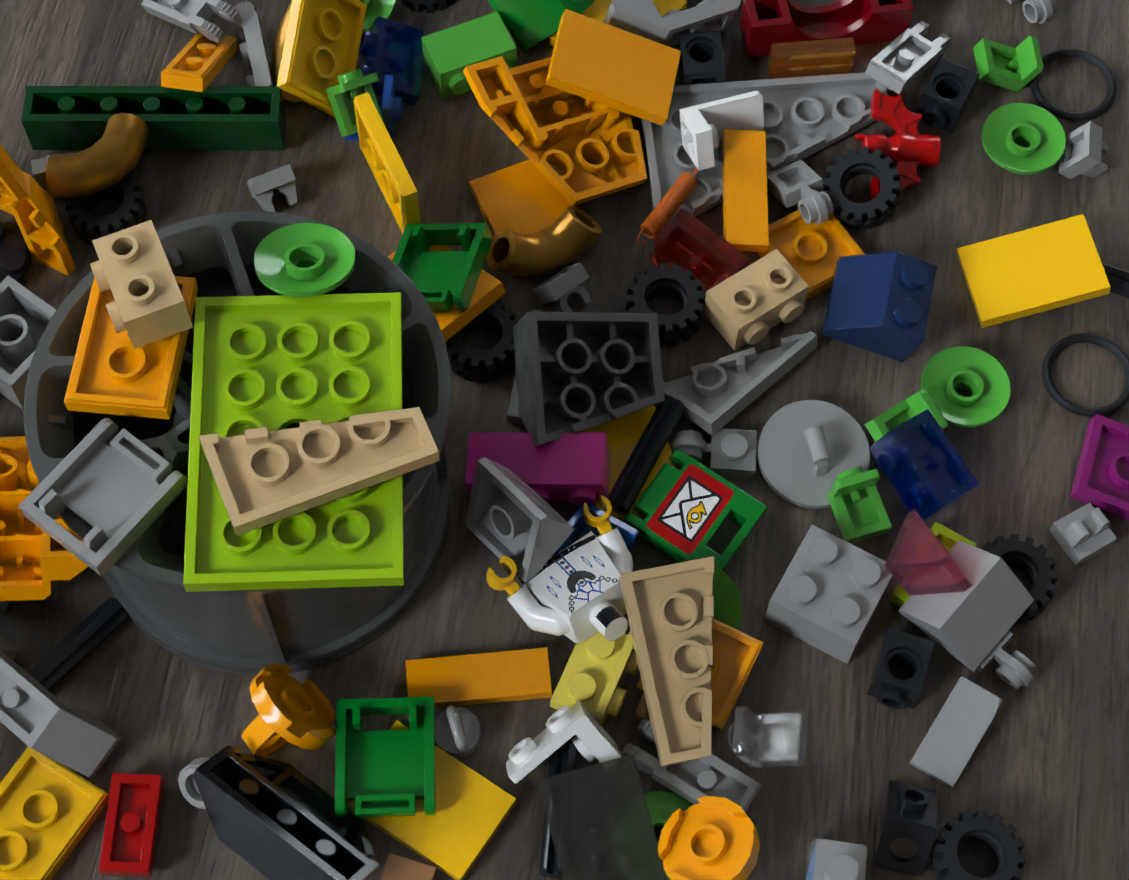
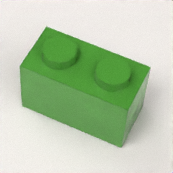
[421,11,517,99]

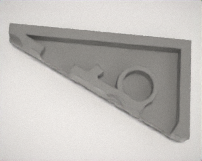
[663,331,818,436]

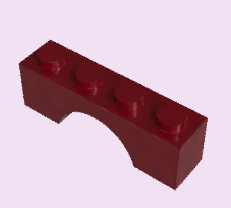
[740,0,914,58]

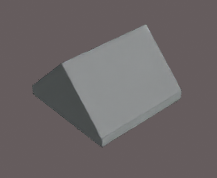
[465,457,574,584]
[899,540,1034,672]

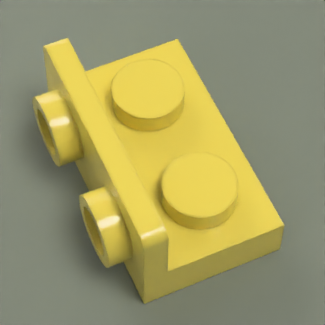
[550,630,639,727]

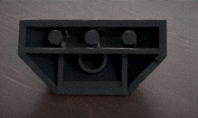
[193,745,380,880]

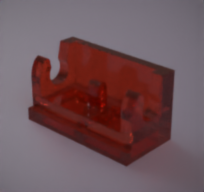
[649,208,748,297]

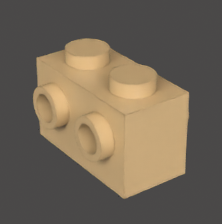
[90,220,193,349]
[703,249,809,351]

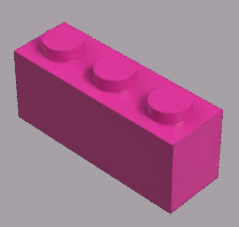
[465,433,611,506]

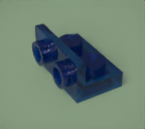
[358,16,423,105]
[870,409,979,522]

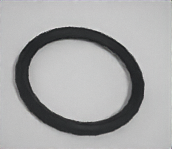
[1030,49,1116,121]
[1042,334,1129,417]

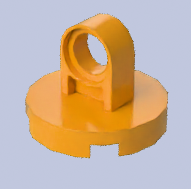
[241,663,336,756]
[658,796,760,880]

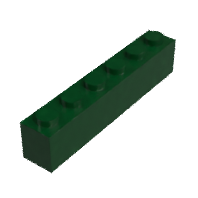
[21,86,286,151]

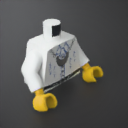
[486,495,633,643]

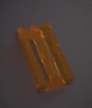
[767,38,856,79]

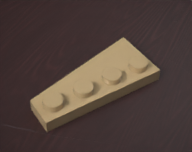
[199,407,440,536]
[619,556,714,767]

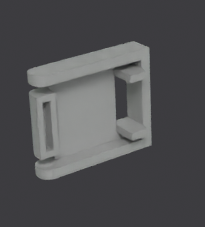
[18,418,188,577]

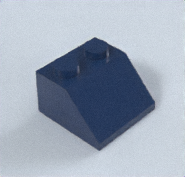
[822,251,937,362]

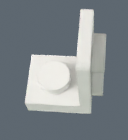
[679,91,764,170]
[506,701,622,784]

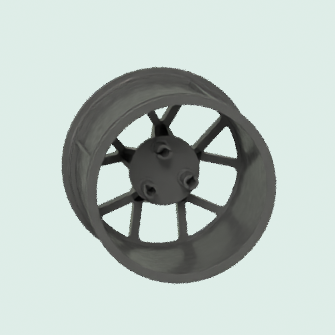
[23,211,452,676]

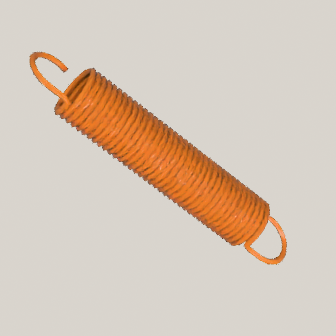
[637,168,699,246]

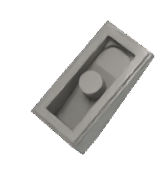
[909,677,1003,789]

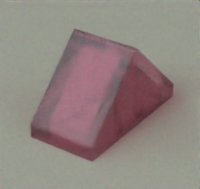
[885,509,972,596]

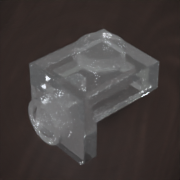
[728,706,807,767]

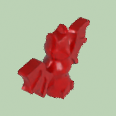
[854,89,941,201]

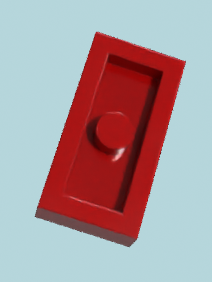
[98,773,165,877]

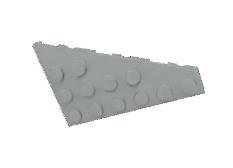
[640,72,888,234]

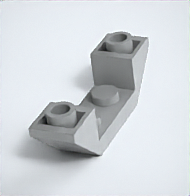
[603,0,741,49]
[0,635,122,778]

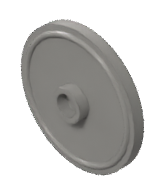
[757,400,870,509]

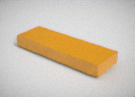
[161,33,237,93]
[721,129,769,252]
[405,647,552,708]

